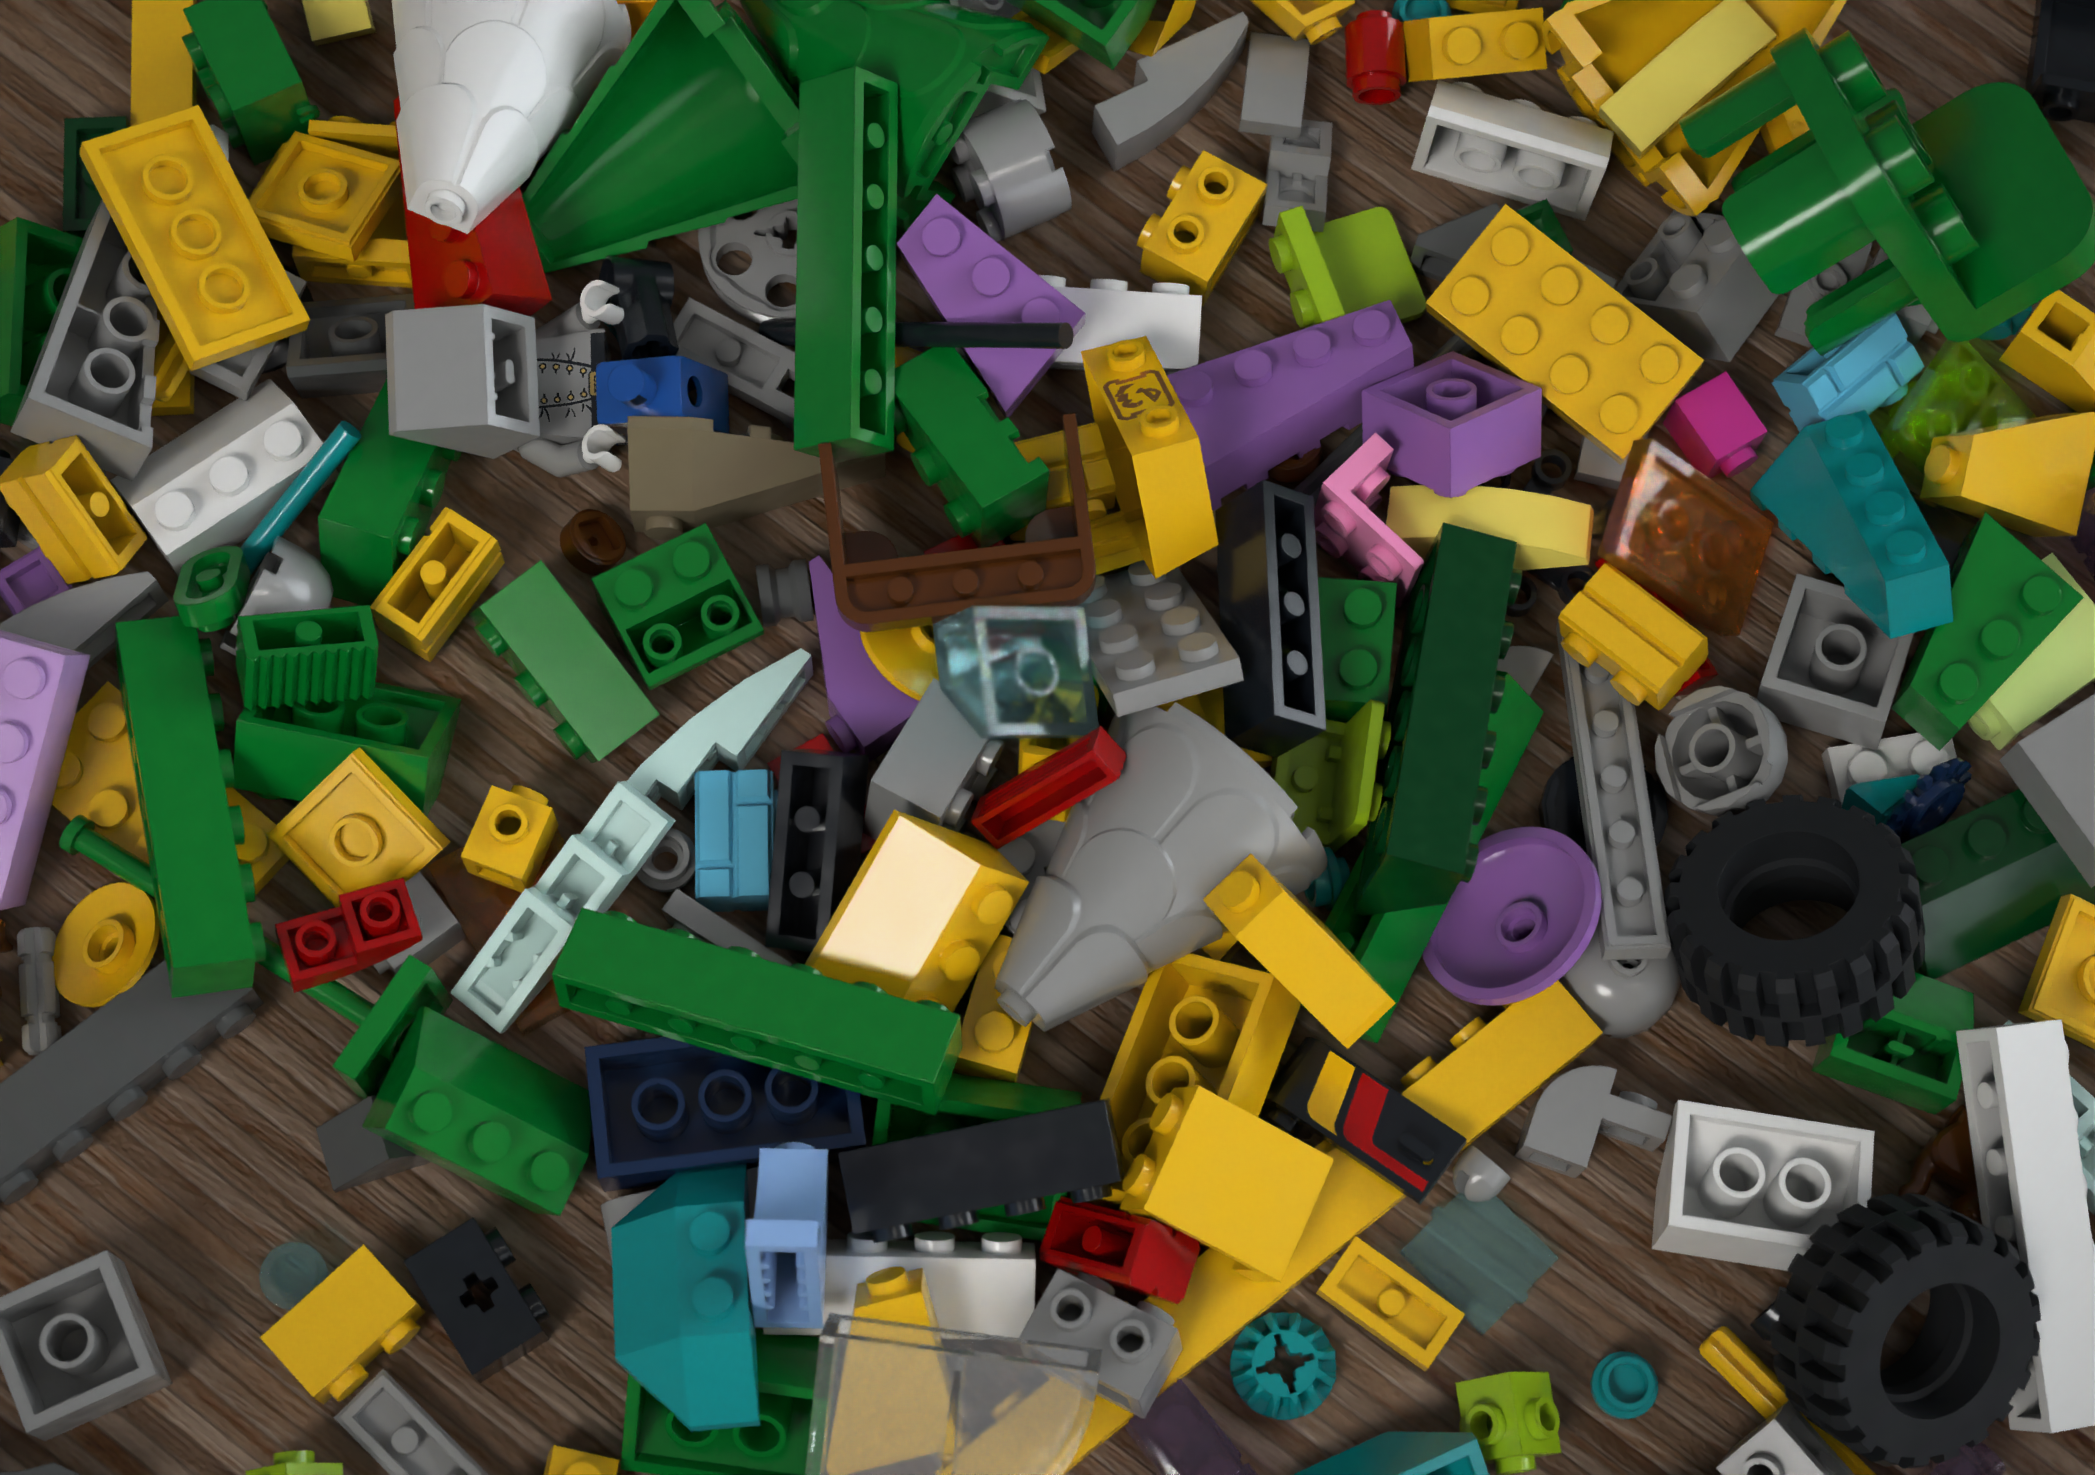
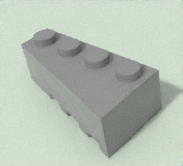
[10,200,160,481]

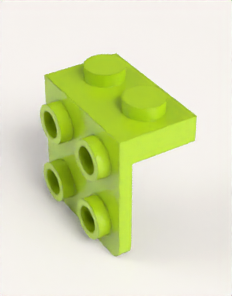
[1269,206,1426,328]
[1270,699,1391,853]

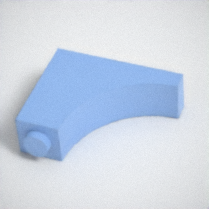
[745,1142,830,1328]

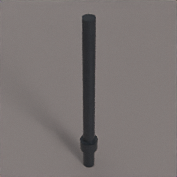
[758,320,1074,349]

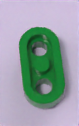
[173,546,251,632]

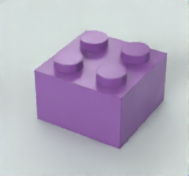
[1362,351,1542,498]

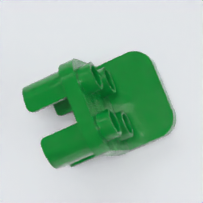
[1679,27,2095,356]

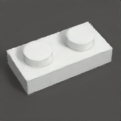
[1821,733,1965,805]

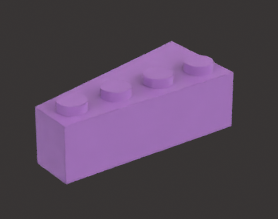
[1167,300,1414,511]

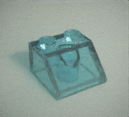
[933,606,1099,739]

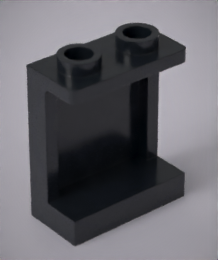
[2025,0,2095,123]

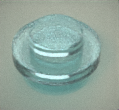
[259,1242,328,1310]

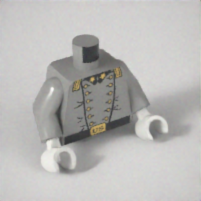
[514,280,626,478]

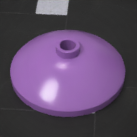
[1422,826,1602,1005]

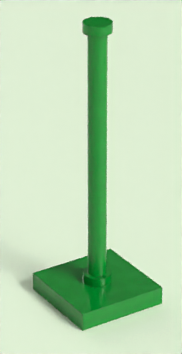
[59,815,453,1099]

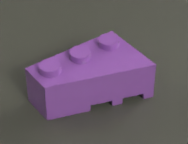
[897,194,1086,418]

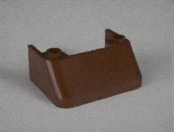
[818,413,1096,632]

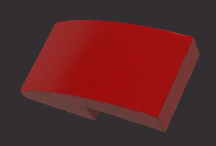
[275,877,422,993]

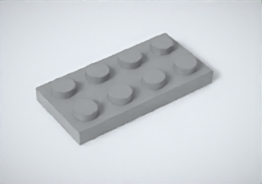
[1056,560,1244,717]

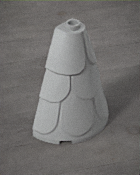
[995,702,1328,1032]

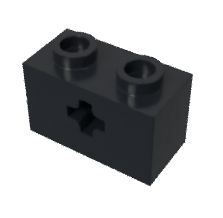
[404,1217,551,1383]

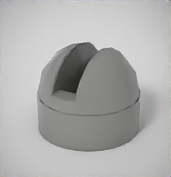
[1452,1144,1511,1203]

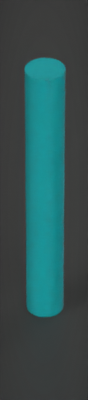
[240,421,362,574]

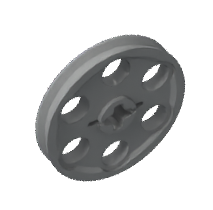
[698,199,798,324]

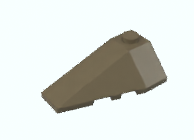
[627,416,886,540]

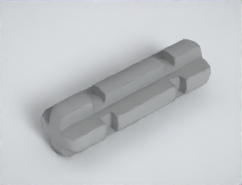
[17,927,61,1056]

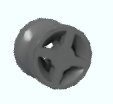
[755,559,814,627]

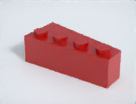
[393,96,552,316]

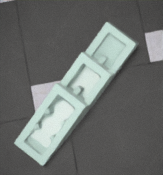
[627,648,813,810]
[450,781,676,1033]

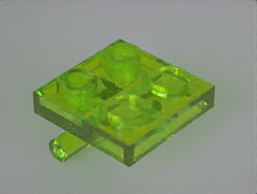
[1880,339,2037,513]

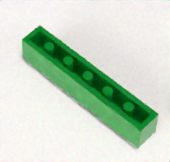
[794,66,898,463]
[115,616,266,998]
[1301,670,1544,1043]
[552,907,962,1115]

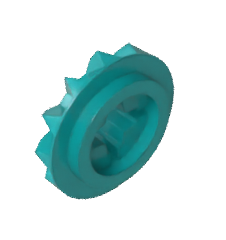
[1230,1312,1336,1420]

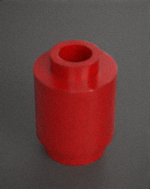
[1345,10,1406,105]

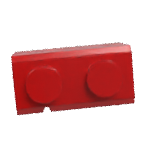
[1039,1196,1201,1304]

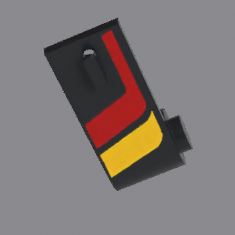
[1261,1037,1467,1205]

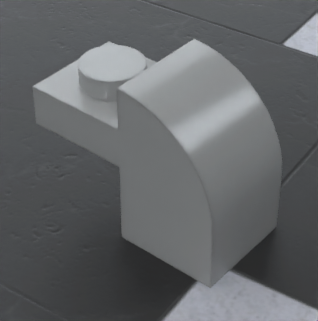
[1513,1065,1672,1179]

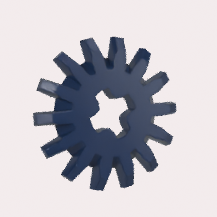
[1886,758,1972,844]

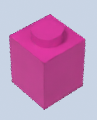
[1663,371,1768,482]

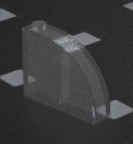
[805,1313,1103,1475]

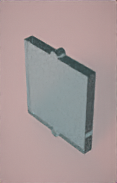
[1400,1193,1559,1335]

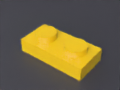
[1316,1236,1465,1372]

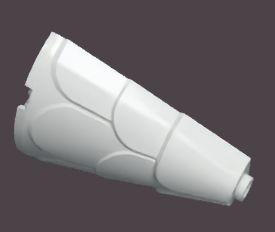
[392,0,631,234]

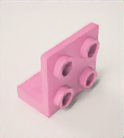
[1314,432,1424,608]

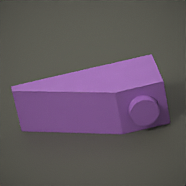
[809,555,919,763]

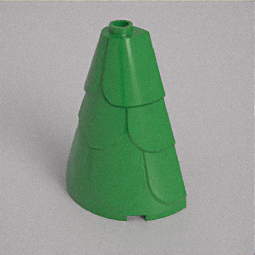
[522,0,799,273]
[740,0,1050,234]

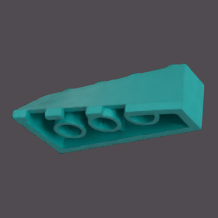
[1750,410,1953,639]

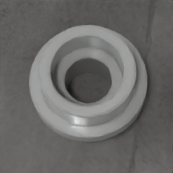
[636,828,695,892]

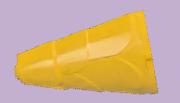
[1542,0,1847,216]

